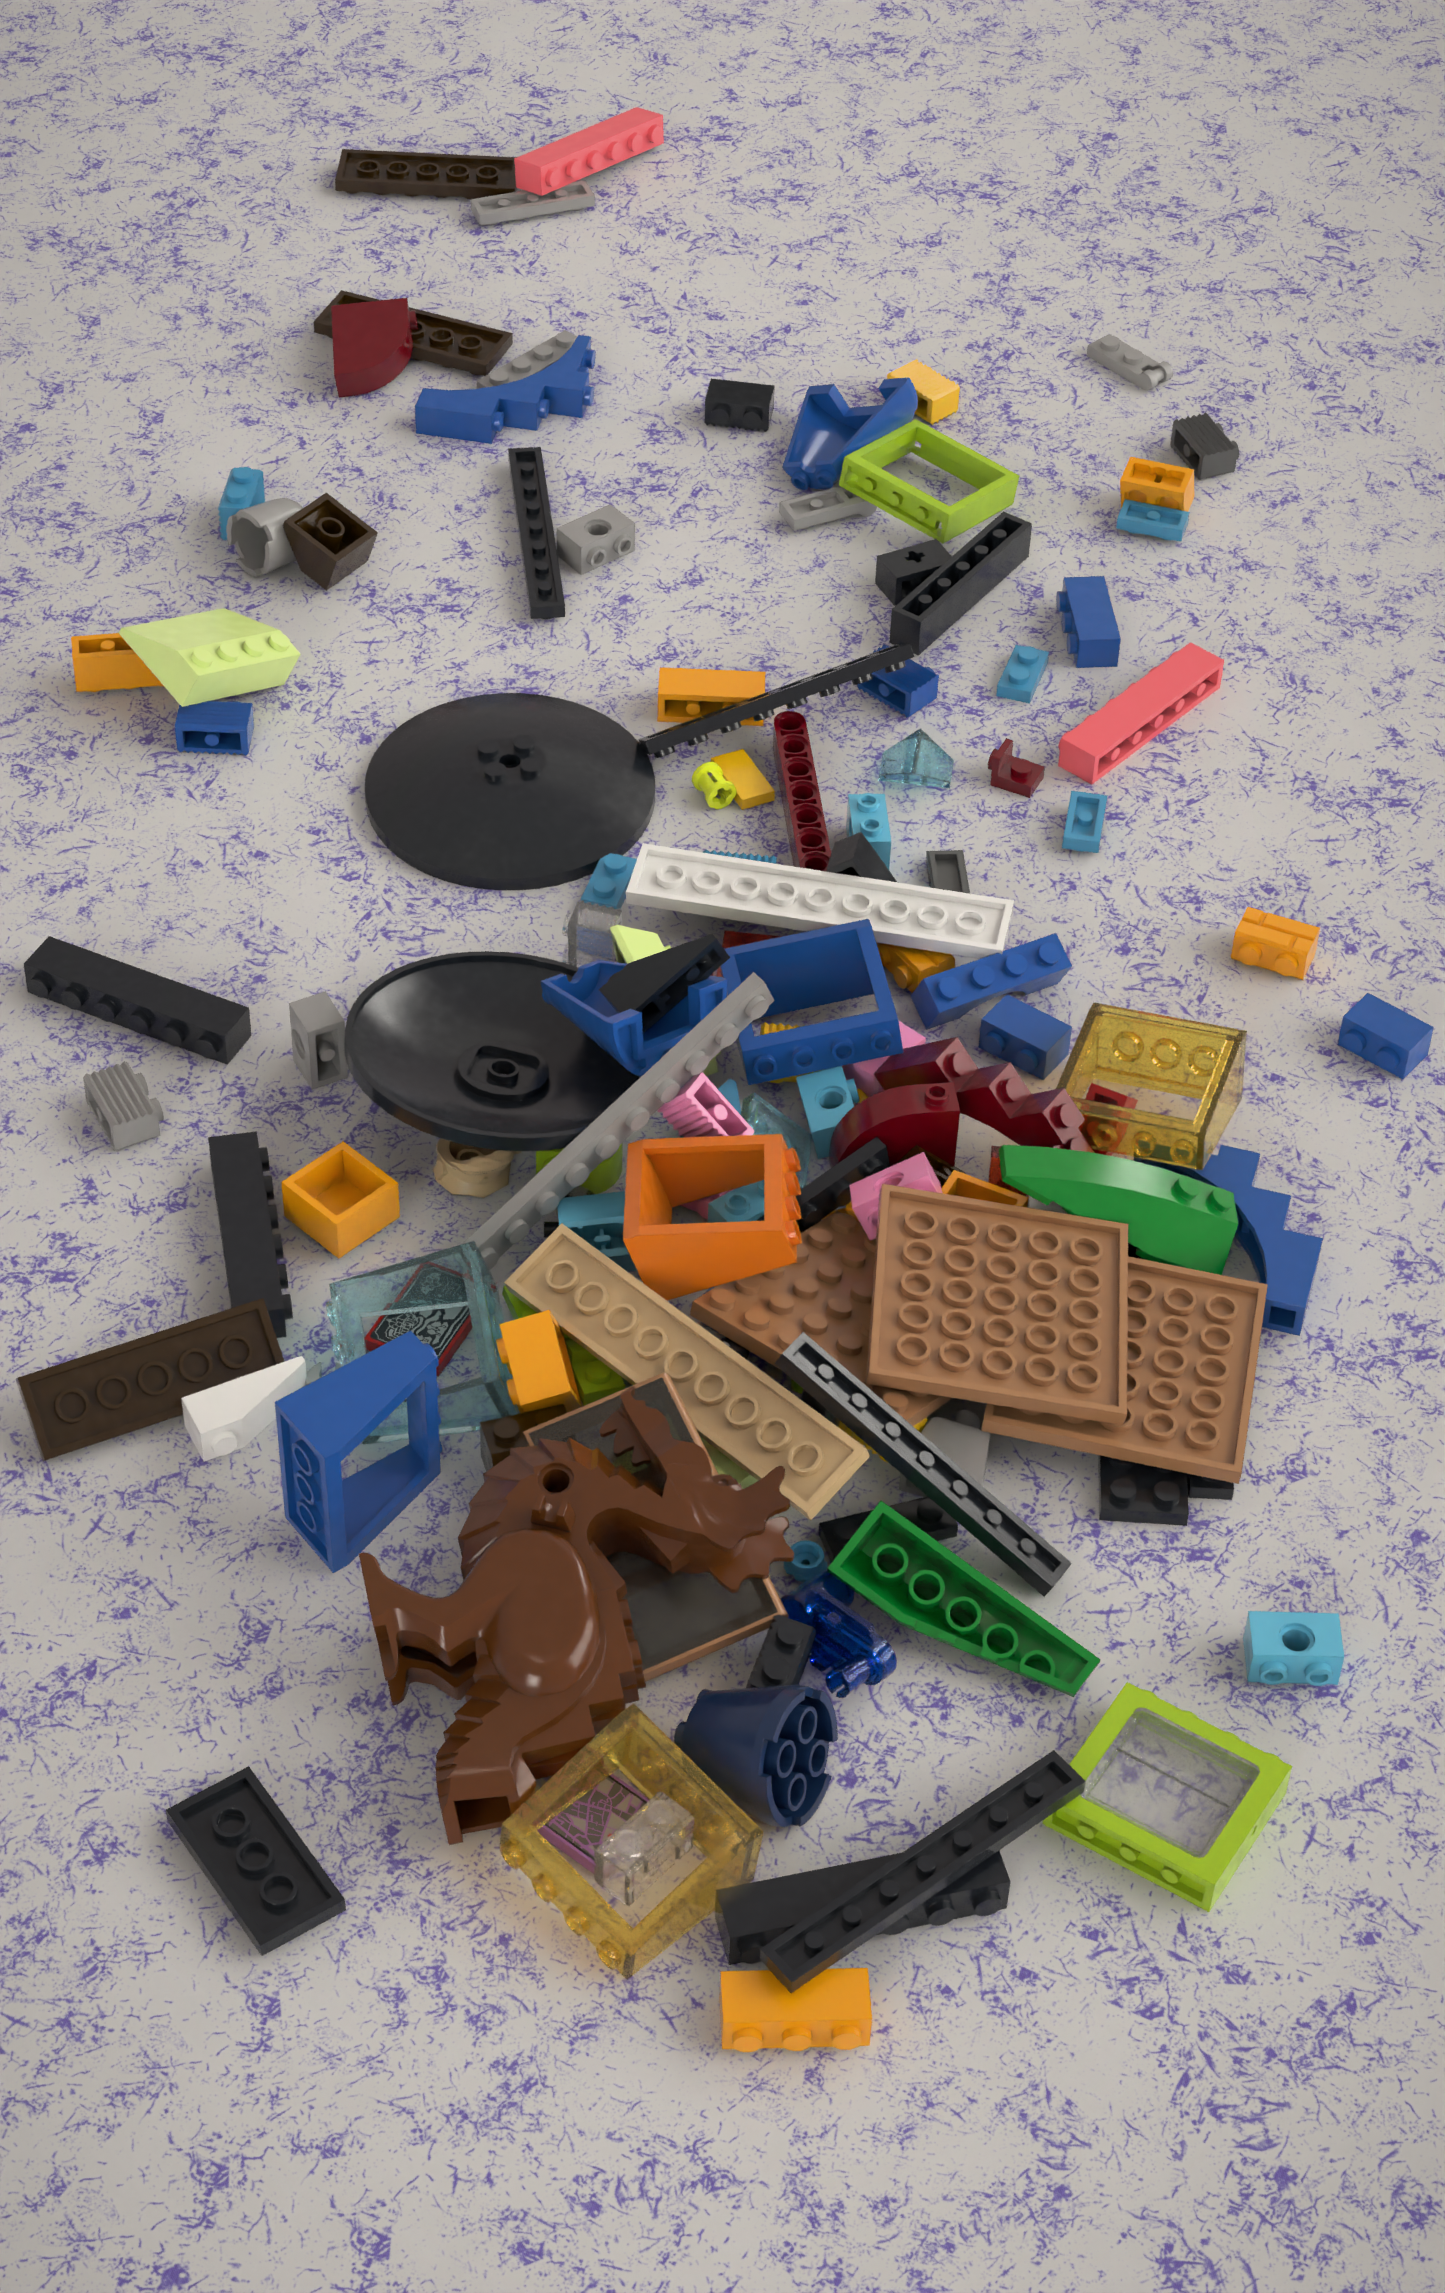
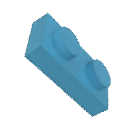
[1116,499,1190,541]
[996,645,1049,704]
[1062,791,1108,853]
[581,853,637,917]

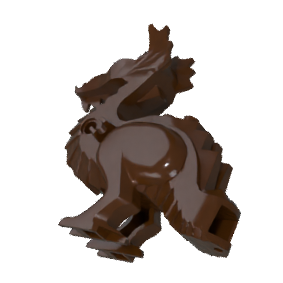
[359,1386,794,1845]

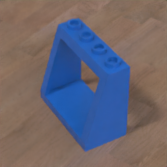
[720,919,903,1085]
[275,1331,442,1573]

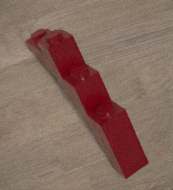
[874,1037,1094,1153]

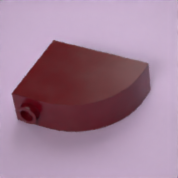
[331,298,418,397]
[829,1082,960,1168]

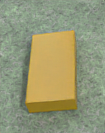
[711,749,775,810]

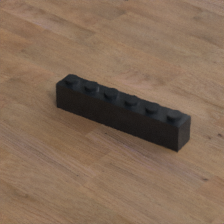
[889,511,1032,655]
[24,936,251,1065]
[208,1131,293,1338]
[715,1851,1011,1965]

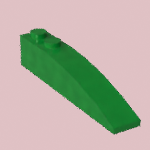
[999,1145,1238,1275]
[827,1501,1101,1697]

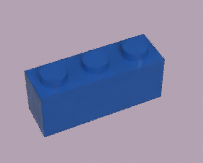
[1056,576,1121,668]

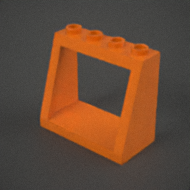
[623,1134,802,1301]

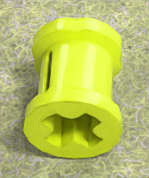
[692,762,736,809]

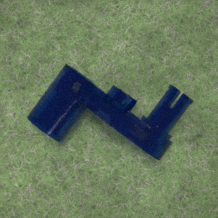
[781,1567,897,1698]

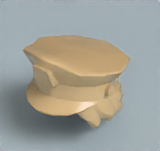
[433,1138,522,1198]

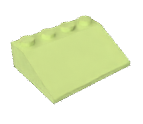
[119,608,301,707]

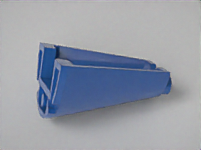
[782,377,918,490]
[541,960,727,1077]

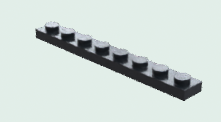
[508,447,565,619]
[638,643,914,758]
[774,1332,1072,1597]
[760,1750,1086,1993]

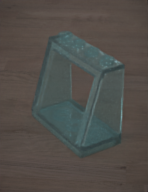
[326,1241,519,1445]

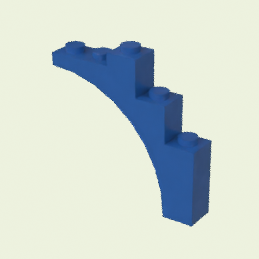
[415,335,596,444]
[1134,1138,1323,1336]

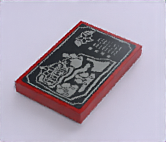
[363,1256,497,1377]

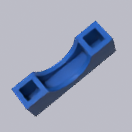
[910,933,1072,1030]

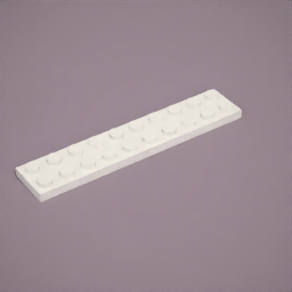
[626,843,1014,959]

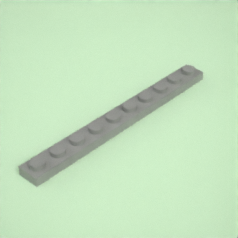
[453,972,775,1276]

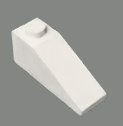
[181,1356,307,1462]

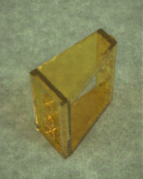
[1056,1002,1247,1170]
[499,1703,764,1980]

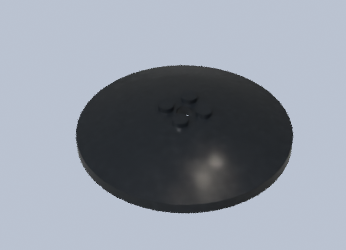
[365,693,655,890]
[344,951,640,1151]

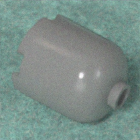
[226,498,303,577]

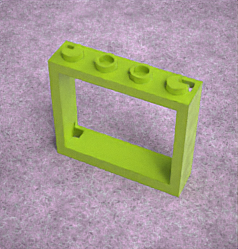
[839,419,1020,544]

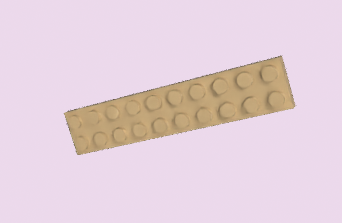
[504,1223,870,1521]

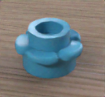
[784,1540,828,1582]

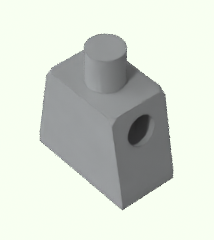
[899,1410,991,1497]

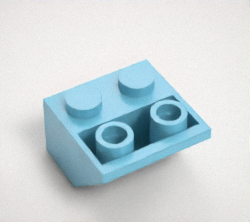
[557,1191,637,1272]

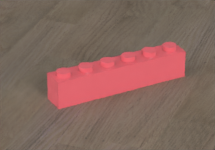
[514,107,664,196]
[1058,642,1224,785]

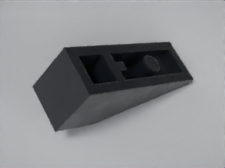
[599,934,730,1034]

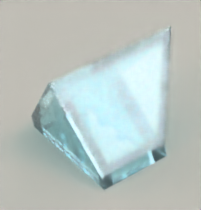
[878,728,954,788]

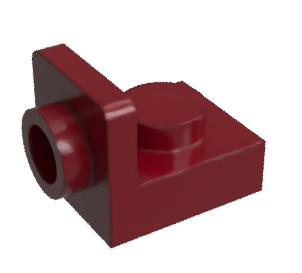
[988,738,1045,798]

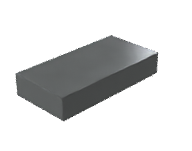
[926,850,970,894]

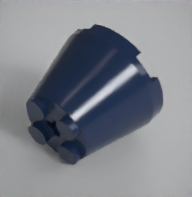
[674,1685,838,1828]

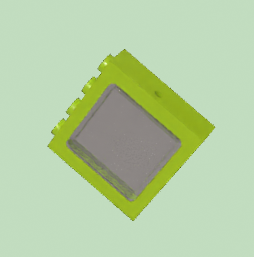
[1042,1682,1292,1912]

